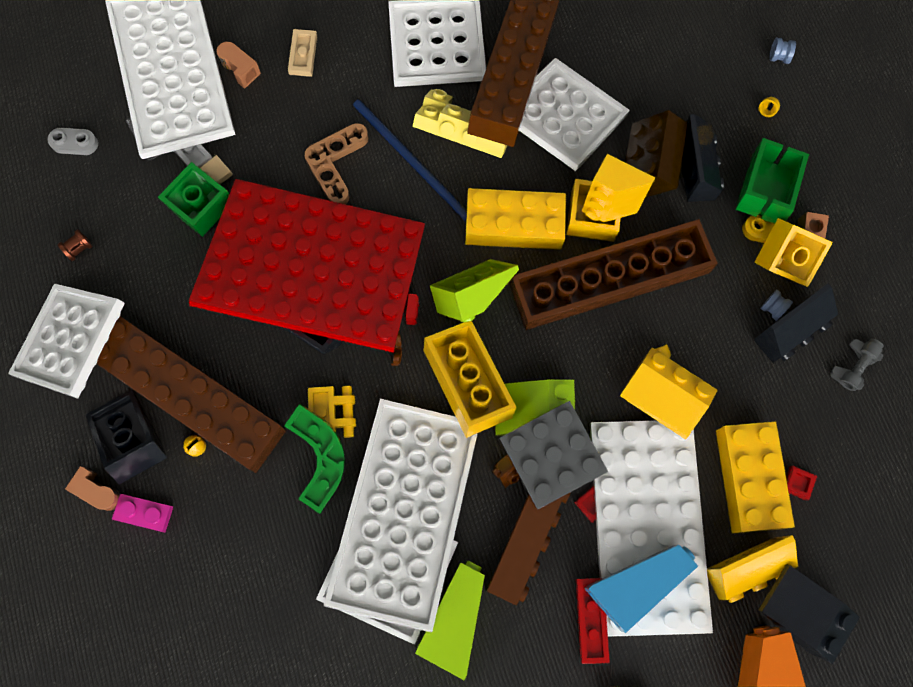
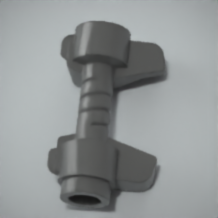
[830,338,884,391]

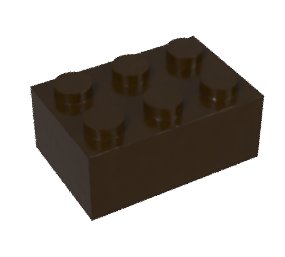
[625,110,688,198]

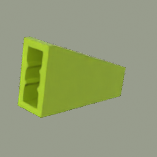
[415,561,485,680]

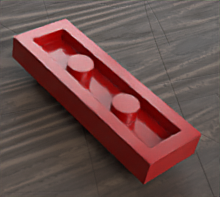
[576,578,610,664]

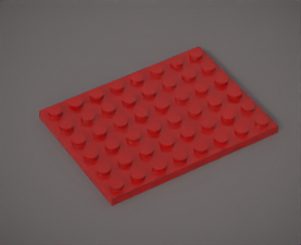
[189,179,425,353]

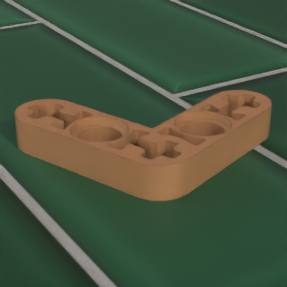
[304,123,368,204]

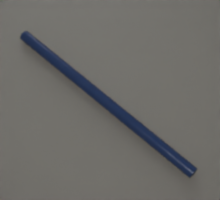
[353,99,467,222]

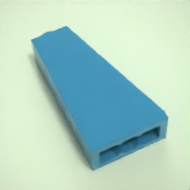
[584,545,698,633]

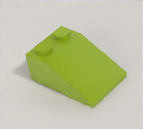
[430,259,519,322]
[495,380,575,435]

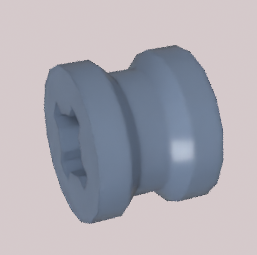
[769,37,796,64]
[760,289,793,321]

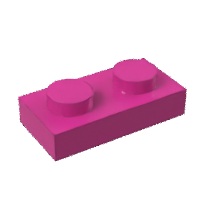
[112,494,173,532]

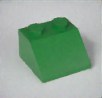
[158,162,229,237]

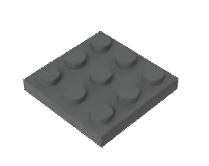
[499,401,608,510]

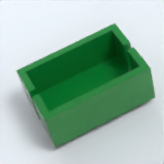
[735,138,809,224]

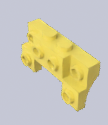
[413,89,507,158]

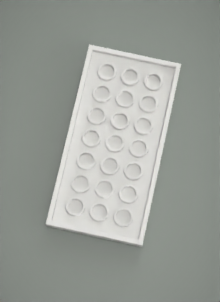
[105,0,236,159]
[324,399,477,632]
[589,421,713,636]

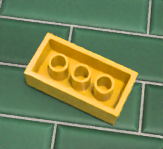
[465,188,566,250]
[423,321,516,438]
[716,422,795,534]

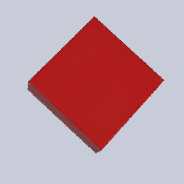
[406,294,419,325]
[786,466,817,500]
[574,486,597,523]

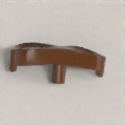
[391,332,402,366]

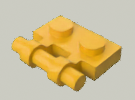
[308,386,356,438]

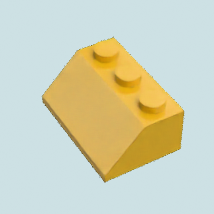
[582,154,655,222]
[620,348,717,439]
[707,535,798,603]

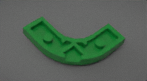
[285,404,345,514]

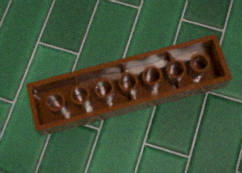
[467,0,560,147]
[510,219,718,330]
[96,316,286,473]

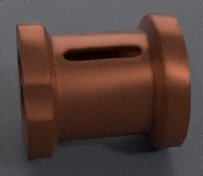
[57,229,93,262]

